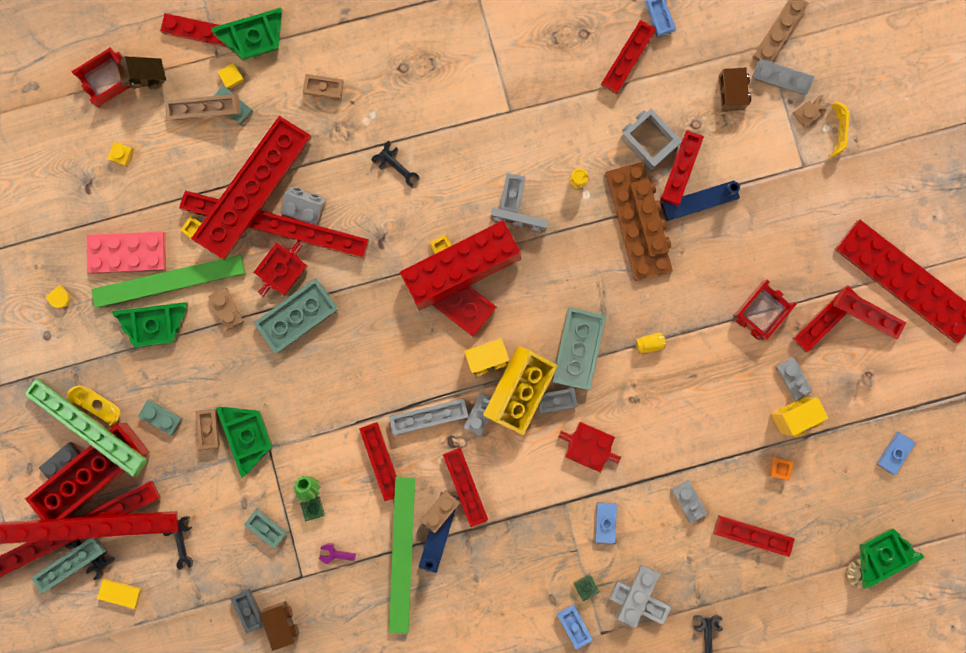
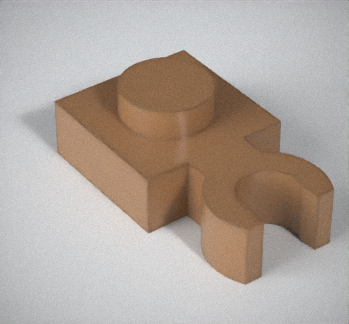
[793,95,830,127]

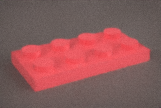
[87,232,166,274]

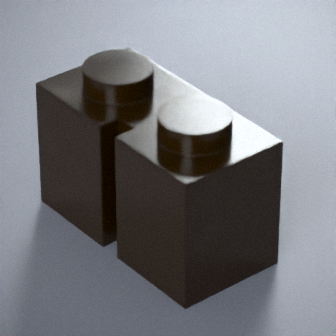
[117,56,166,89]

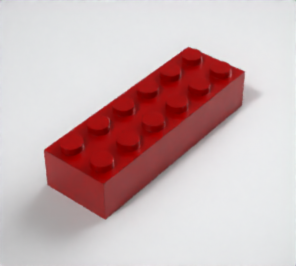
[400,220,521,311]
[25,422,150,520]

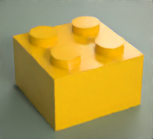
[465,338,510,376]
[770,396,828,437]

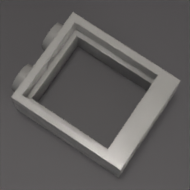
[621,108,682,171]

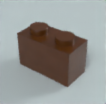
[719,67,751,112]
[260,601,299,651]

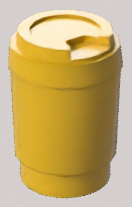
[569,168,589,190]
[636,332,666,354]

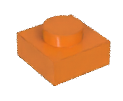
[769,457,794,481]

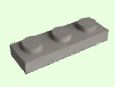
[752,58,815,95]
[491,208,549,233]
[617,564,660,628]
[609,580,671,624]

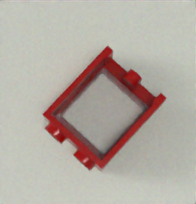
[71,47,130,108]
[733,279,797,340]

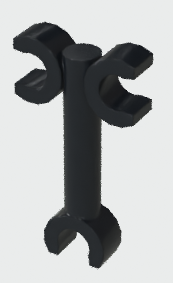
[371,141,420,187]
[163,516,193,570]
[65,539,115,580]
[693,615,723,653]

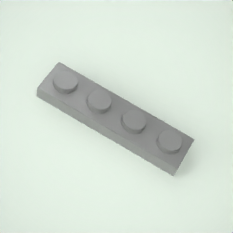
[389,398,468,435]

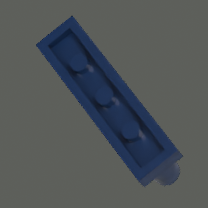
[661,180,740,222]
[419,492,459,573]

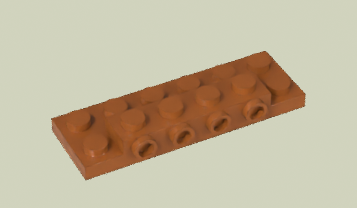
[605,162,673,281]

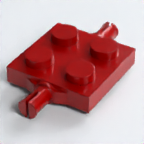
[253,241,308,297]
[558,422,621,473]

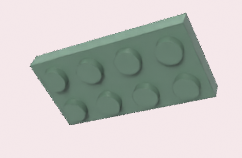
[254,278,339,354]
[552,307,606,391]

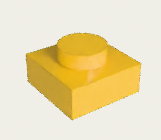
[107,141,134,167]

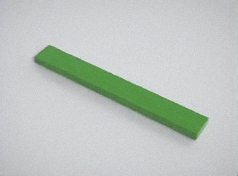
[91,255,246,308]
[24,379,149,478]
[389,476,416,633]

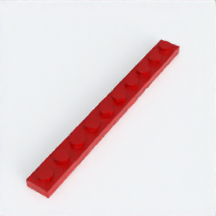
[179,190,369,259]
[0,480,161,577]
[0,511,179,544]

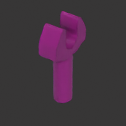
[319,543,356,564]

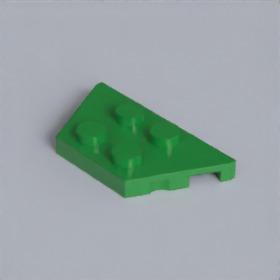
[211,7,282,61]
[112,302,188,347]
[216,407,273,478]
[859,528,925,589]

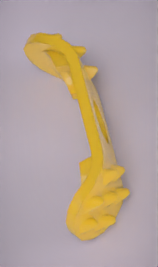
[828,101,850,158]
[67,386,120,427]

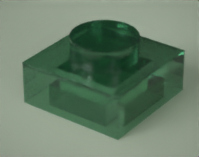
[300,497,325,522]
[573,574,600,602]

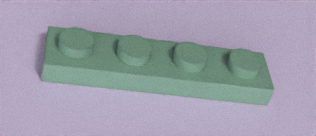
[31,538,107,594]

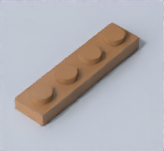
[752,0,809,62]
[165,94,240,120]

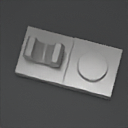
[500,173,526,213]
[775,358,813,400]
[464,393,491,436]
[671,480,708,524]

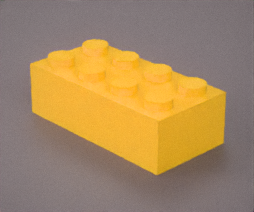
[483,345,558,435]

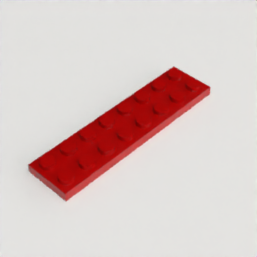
[191,116,312,261]
[834,219,966,343]

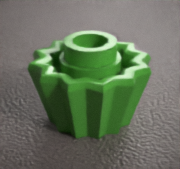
[294,476,321,502]

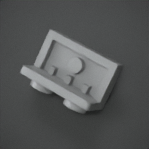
[280,187,326,225]

